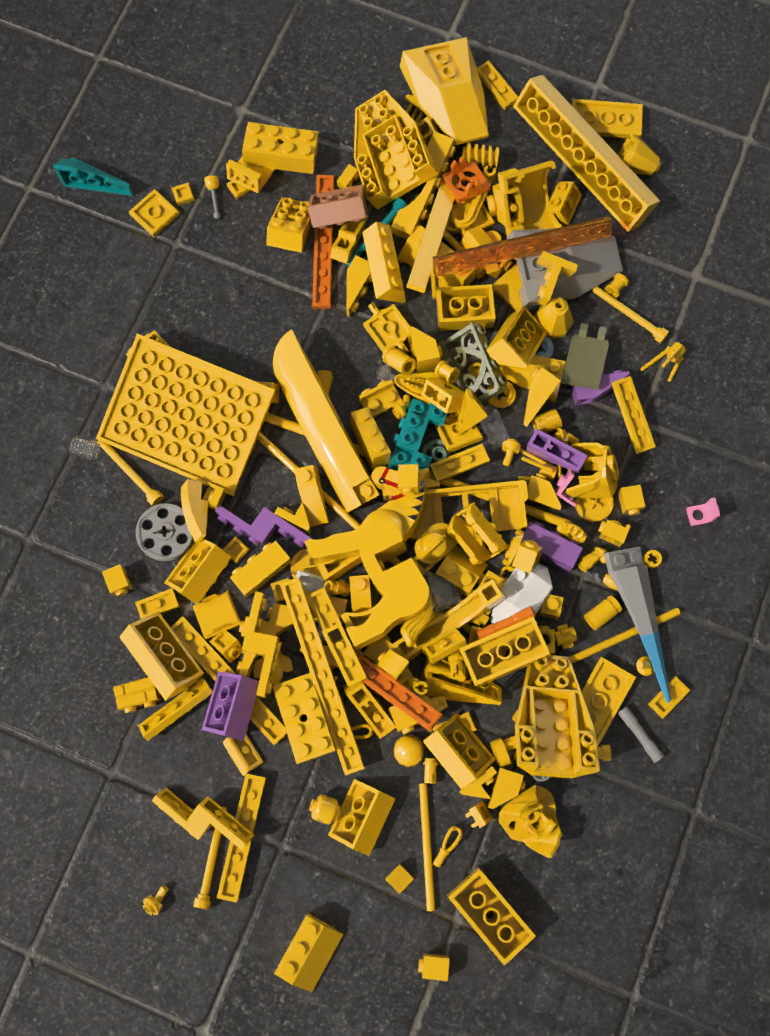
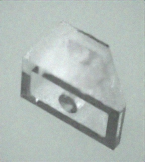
[477,404,510,451]
[423,571,460,614]

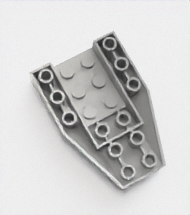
[507,228,623,308]

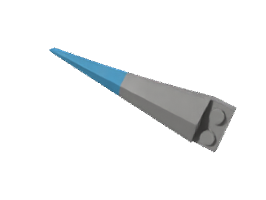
[604,546,671,702]

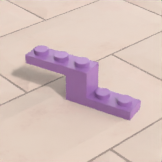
[215,505,312,548]

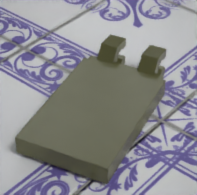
[561,323,609,390]

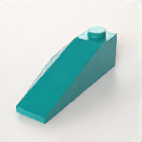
[53,158,133,196]

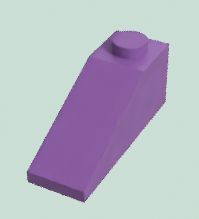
[526,429,588,473]

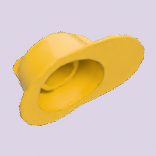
[415,523,456,564]

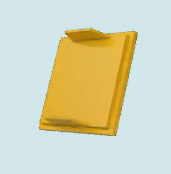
[193,591,241,640]

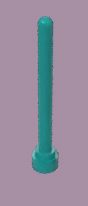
[347,198,407,266]

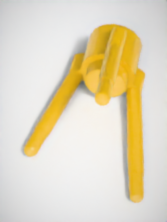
[640,342,686,382]
[518,448,558,481]

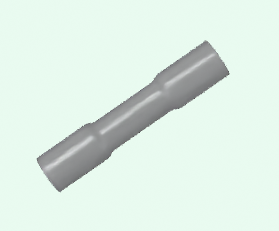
[618,706,664,763]

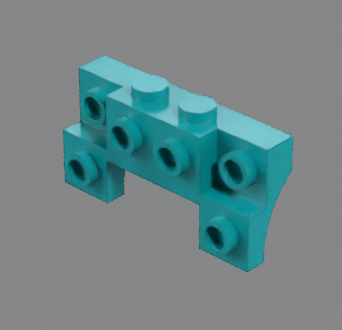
[388,398,447,471]

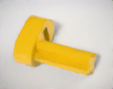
[490,736,516,768]

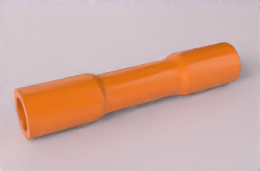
[477,606,536,639]

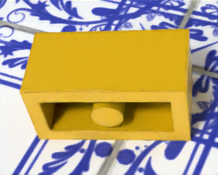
[337,164,359,189]

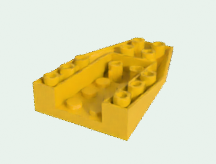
[400,37,489,145]
[354,90,439,209]

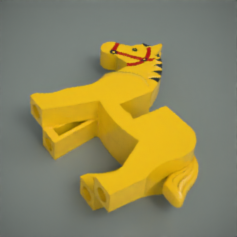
[305,466,433,650]

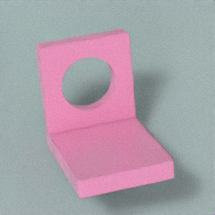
[555,470,577,507]
[686,498,720,526]

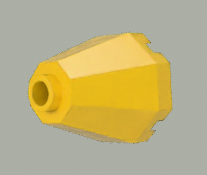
[618,133,661,175]
[534,297,574,340]

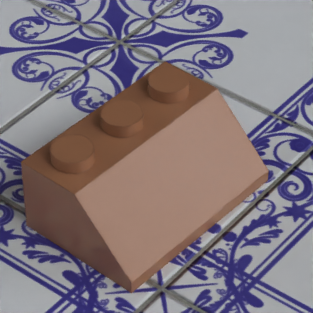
[308,184,367,229]

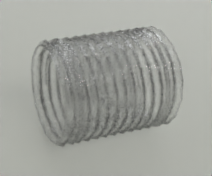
[69,435,100,461]

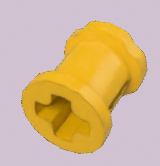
[605,273,629,298]
[435,360,460,384]

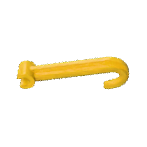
[451,166,496,229]

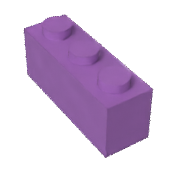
[520,522,582,572]

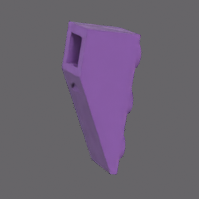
[571,370,630,406]

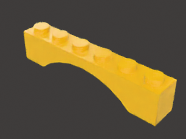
[391,131,456,239]
[393,579,507,661]

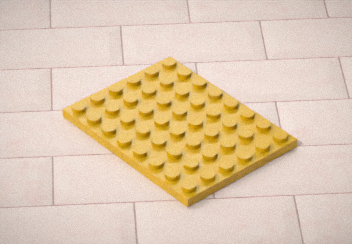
[96,334,276,496]

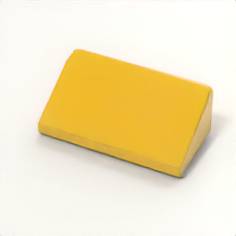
[223,735,264,776]

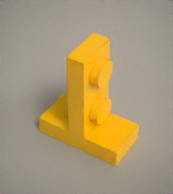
[536,251,578,305]

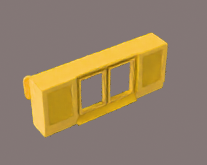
[409,480,528,540]

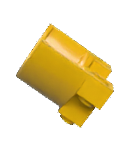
[492,161,562,237]

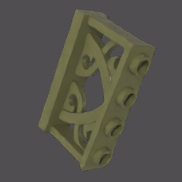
[437,322,508,404]

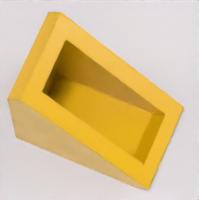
[458,388,488,431]

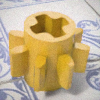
[555,624,577,649]

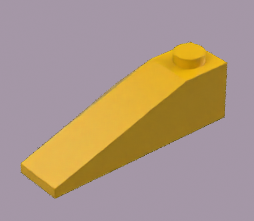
[420,657,502,705]

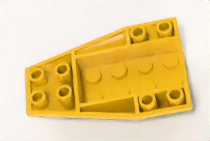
[515,655,600,778]

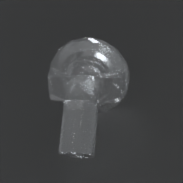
[376,364,396,382]

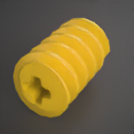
[462,143,499,170]

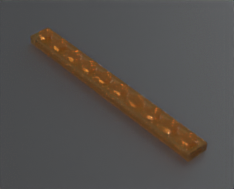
[432,216,612,277]

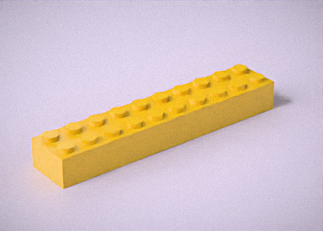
[513,75,660,232]

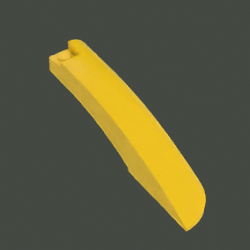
[273,329,380,513]

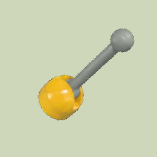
[204,175,221,219]

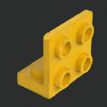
[226,156,275,193]

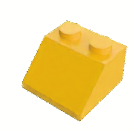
[408,327,442,373]
[435,545,488,597]

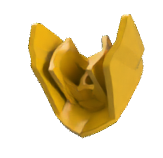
[566,443,619,498]
[499,785,562,858]

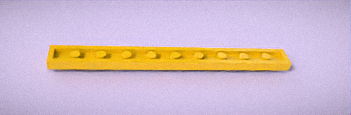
[280,577,365,775]

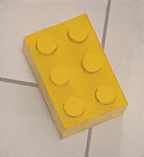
[436,284,495,331]

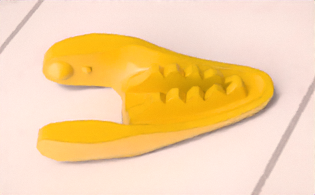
[394,372,446,404]

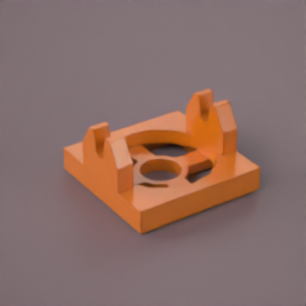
[442,157,490,204]

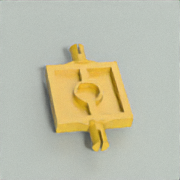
[363,302,410,354]

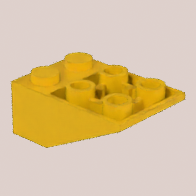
[266,197,311,253]

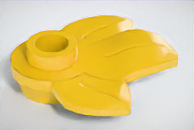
[253,651,293,685]

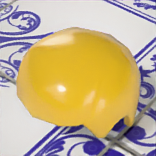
[394,734,424,767]

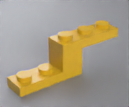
[306,587,367,687]
[242,591,282,698]
[152,787,255,850]

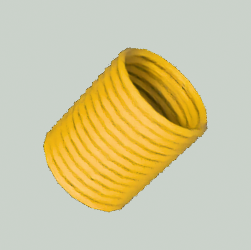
[532,409,562,434]

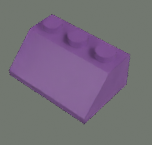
[202,671,259,741]

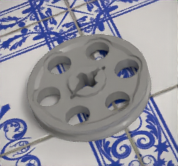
[136,503,193,561]

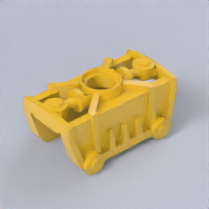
[447,502,509,565]

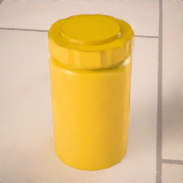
[382,346,416,375]
[584,596,622,631]

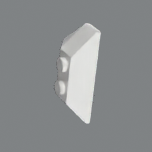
[490,563,553,623]

